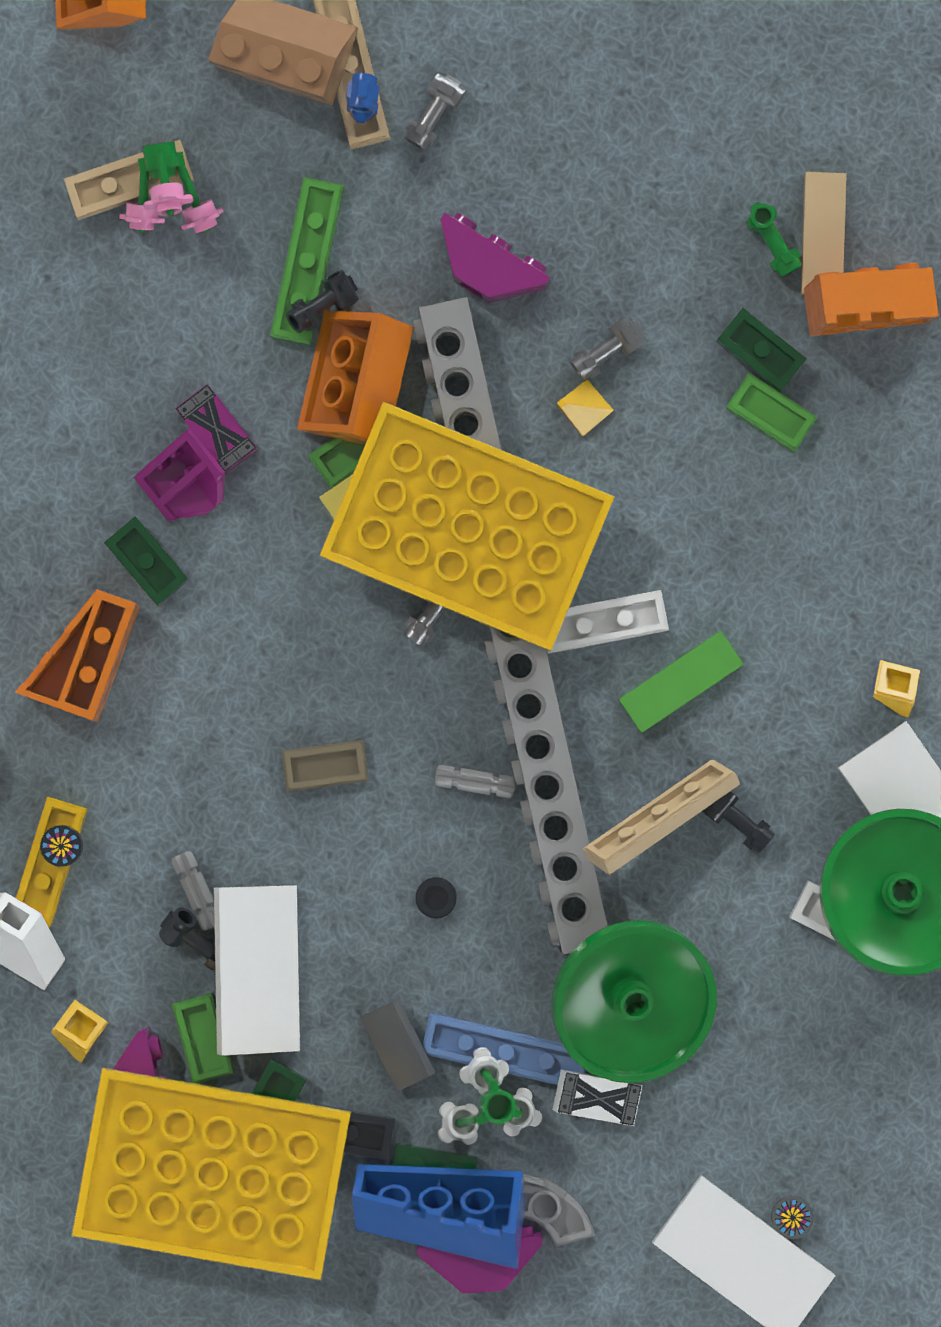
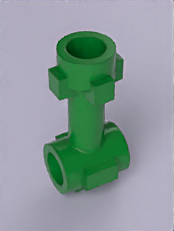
[745,201,803,278]

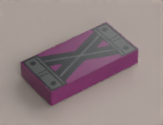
[175,384,258,474]

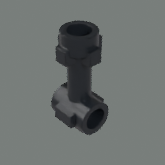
[286,270,359,333]
[702,791,775,853]
[159,907,215,970]

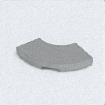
[523,1174,596,1247]

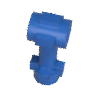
[346,73,379,124]

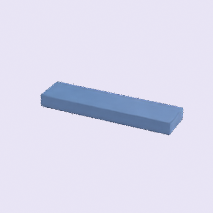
[422,1012,587,1085]

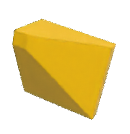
[556,379,614,437]
[873,660,920,718]
[51,1000,109,1063]

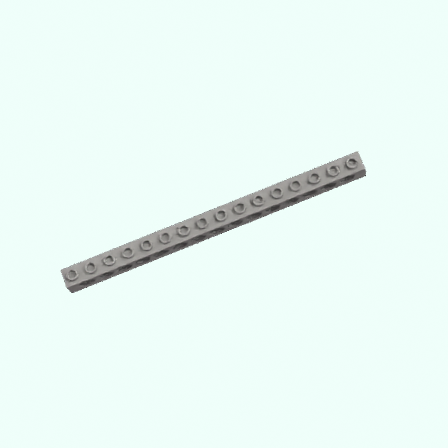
[413,297,608,955]

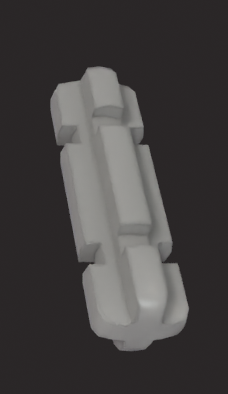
[435,765,516,798]
[172,851,215,931]

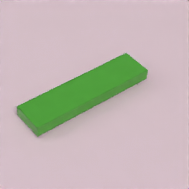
[270,177,344,346]

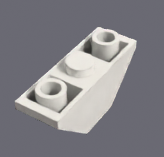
[0,892,65,990]

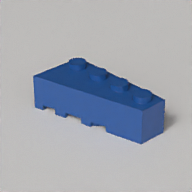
[352,1164,525,1269]

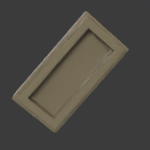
[281,740,369,792]

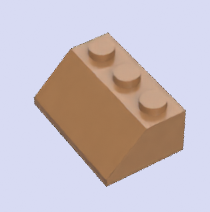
[208,0,358,106]

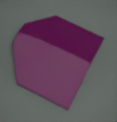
[133,428,225,521]

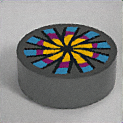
[771,1195,814,1239]

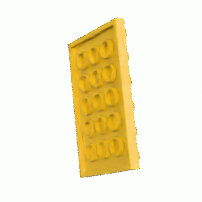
[319,402,615,651]
[72,1068,351,1280]

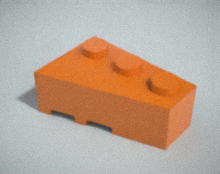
[804,263,939,337]
[15,589,141,722]

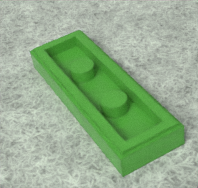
[618,631,744,733]

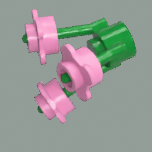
[119,142,224,233]

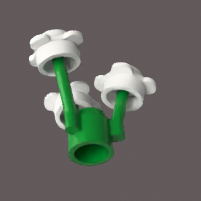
[438,1047,542,1145]

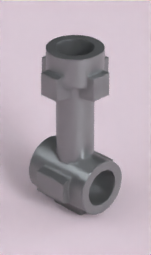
[404,73,467,151]
[569,315,646,381]
[403,602,445,647]

